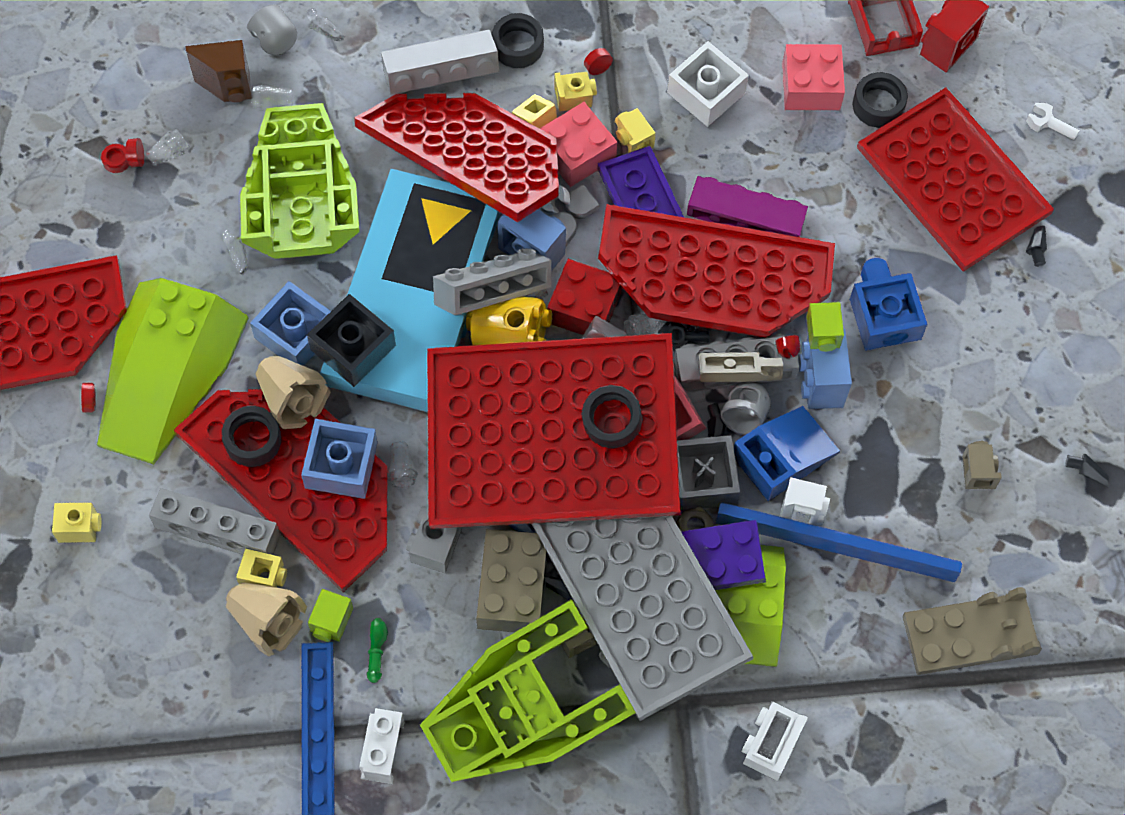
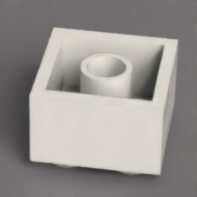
[667,41,749,127]

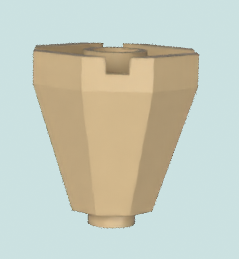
[255,356,330,429]
[226,582,307,656]

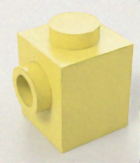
[52,503,102,543]

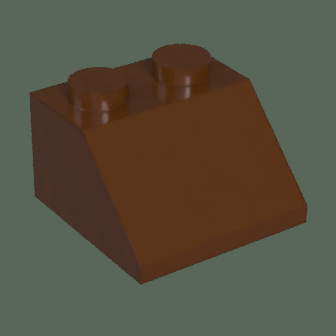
[185,40,252,102]

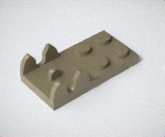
[902,587,1042,675]

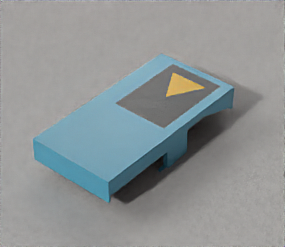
[320,169,502,412]

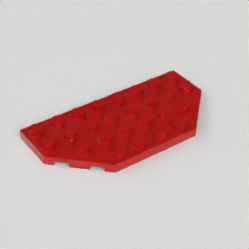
[354,93,559,222]
[598,204,835,338]
[0,255,127,390]
[174,389,388,593]

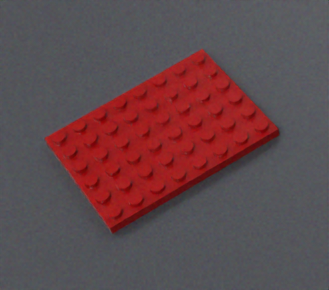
[427,333,681,529]

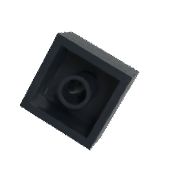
[307,294,396,387]

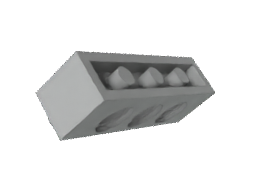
[674,334,799,392]
[149,488,281,555]
[406,493,463,573]

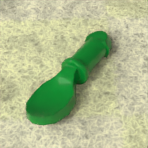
[366,618,388,683]

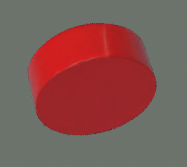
[584,48,613,75]
[125,138,145,167]
[101,144,130,173]
[81,383,96,413]

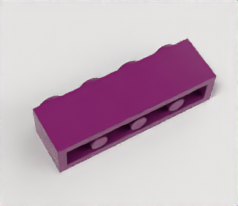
[687,176,808,237]

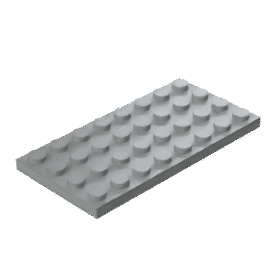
[531,516,753,721]

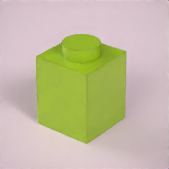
[806,302,844,352]
[308,589,353,642]

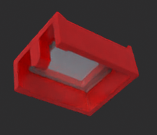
[848,0,923,56]

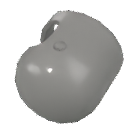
[247,4,297,55]
[721,381,771,435]

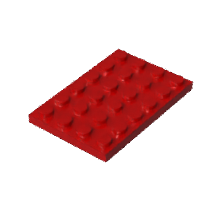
[857,87,1054,272]

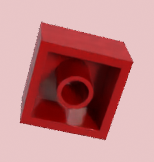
[920,0,989,73]
[547,258,622,335]

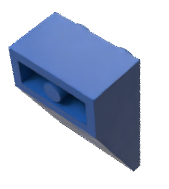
[733,406,840,502]

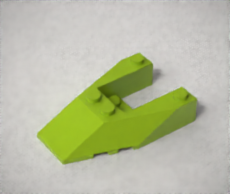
[420,600,636,782]

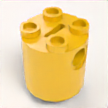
[466,296,552,345]

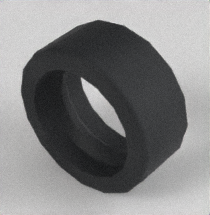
[492,13,544,68]
[852,72,908,128]
[581,385,643,448]
[222,406,282,467]

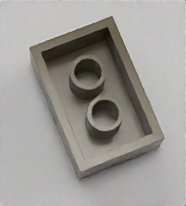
[476,529,547,632]

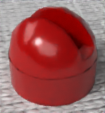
[775,335,801,359]

